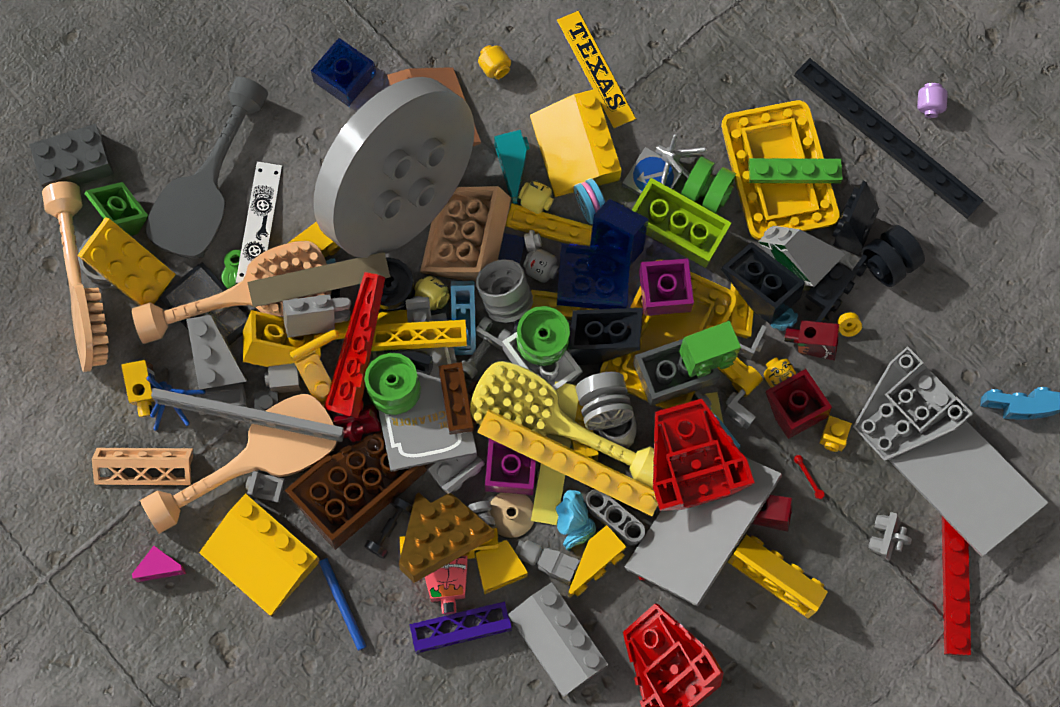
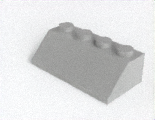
[508,582,608,697]

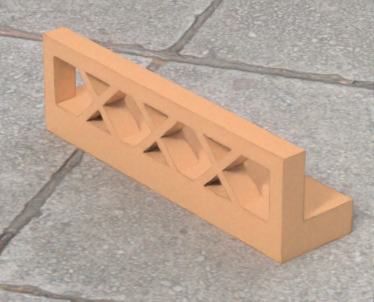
[92,448,193,485]

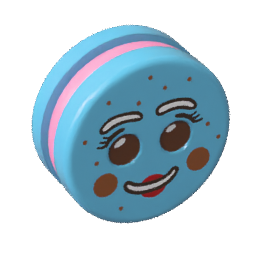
[574,178,608,224]

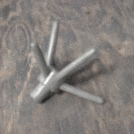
[656,134,707,185]

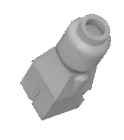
[515,540,580,585]

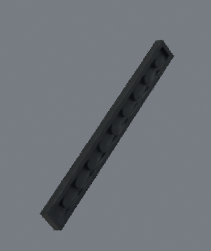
[794,58,984,219]

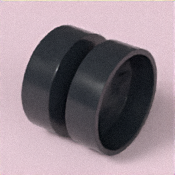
[862,225,925,287]

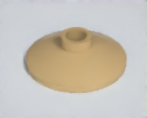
[490,493,534,538]

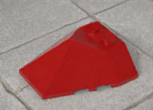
[653,399,755,511]
[623,604,724,707]

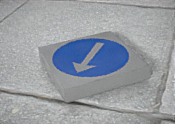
[622,147,682,196]

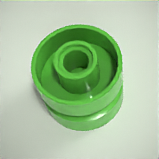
[681,156,737,214]

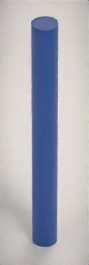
[319,558,367,651]

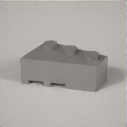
[187,315,249,390]

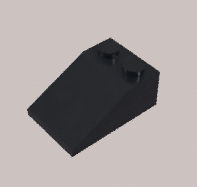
[721,242,805,325]
[569,308,643,365]

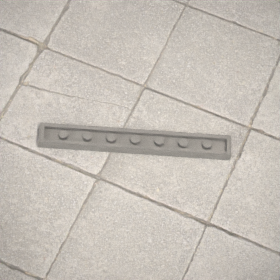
[151,388,345,442]

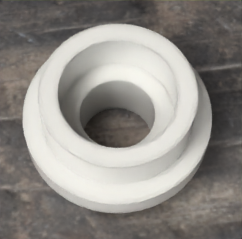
[524,230,542,252]

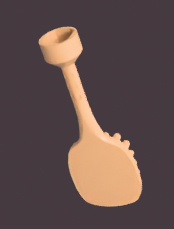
[42,181,109,372]
[132,241,332,344]
[140,394,337,534]

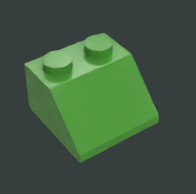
[84,182,148,236]

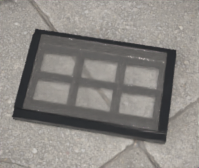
[159,262,249,346]

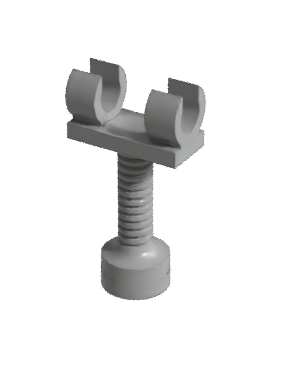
[462,316,512,380]

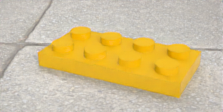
[77,217,176,306]

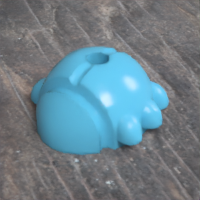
[771,308,798,331]

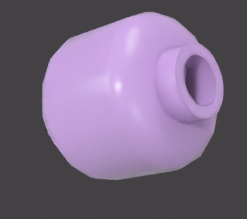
[917,83,948,118]

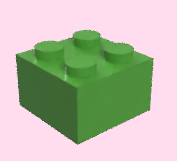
[679,321,741,378]

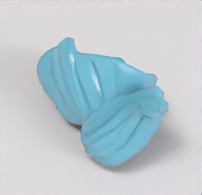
[556,490,596,551]

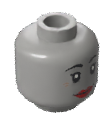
[523,249,560,283]

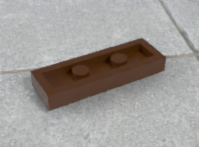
[438,362,473,435]

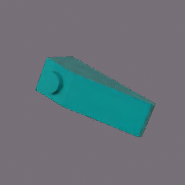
[494,130,530,204]

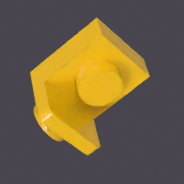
[819,415,852,452]

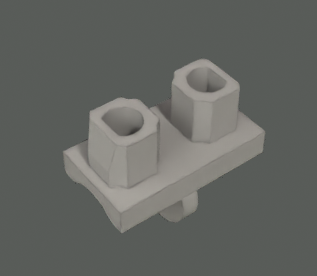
[868,512,912,561]

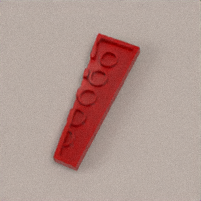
[324,272,385,418]

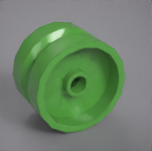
[516,306,570,366]
[364,353,421,415]

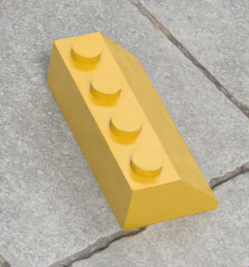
[728,535,828,619]

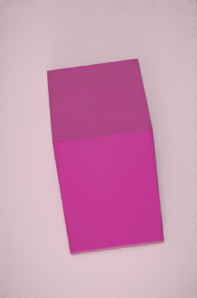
[132,546,186,582]

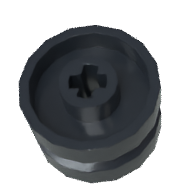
[379,257,415,313]

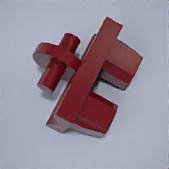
[333,404,382,442]

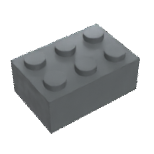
[29,124,114,189]
[633,339,720,406]

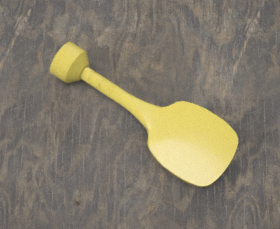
[470,361,654,488]

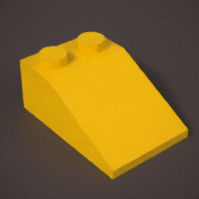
[243,310,321,367]

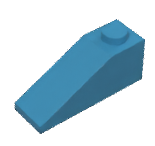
[451,281,476,355]

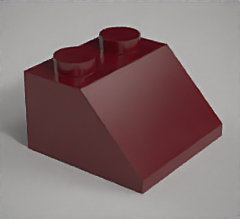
[765,369,832,439]

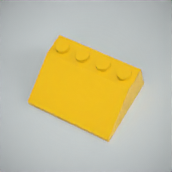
[530,89,622,197]
[199,493,320,616]

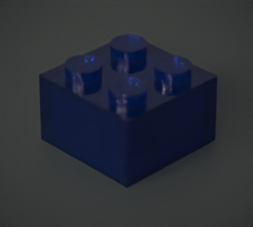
[311,38,376,107]
[590,199,649,267]

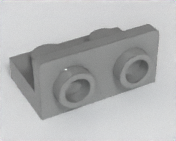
[425,454,485,494]

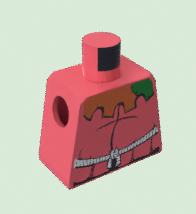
[425,556,468,615]

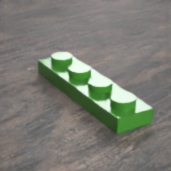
[748,158,842,183]

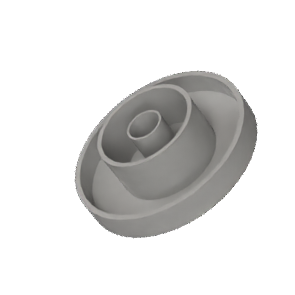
[314,77,474,258]

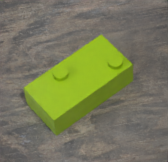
[626,178,731,268]

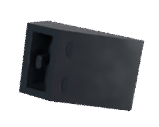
[832,181,879,256]

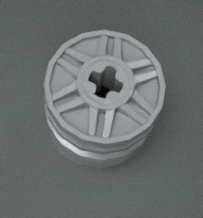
[476,259,533,323]
[575,372,634,431]

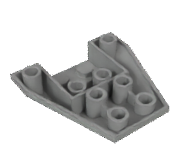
[853,346,973,461]

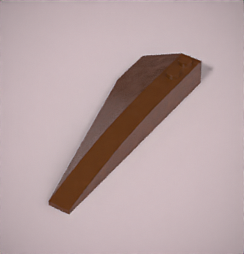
[285,379,480,550]

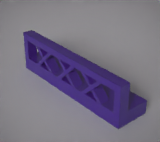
[409,601,512,654]

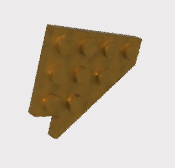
[399,492,495,583]

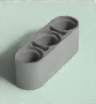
[585,489,645,546]

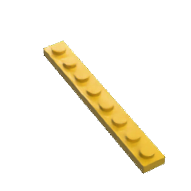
[477,409,658,516]

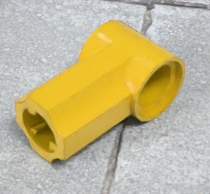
[717,357,763,397]

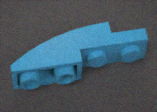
[980,387,1060,420]

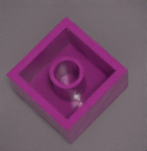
[639,258,694,316]
[485,438,536,495]

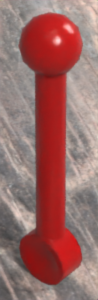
[794,455,825,500]

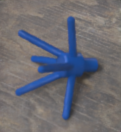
[146,376,206,431]

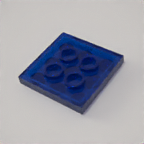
[556,243,631,309]

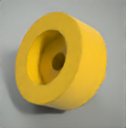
[837,312,862,337]

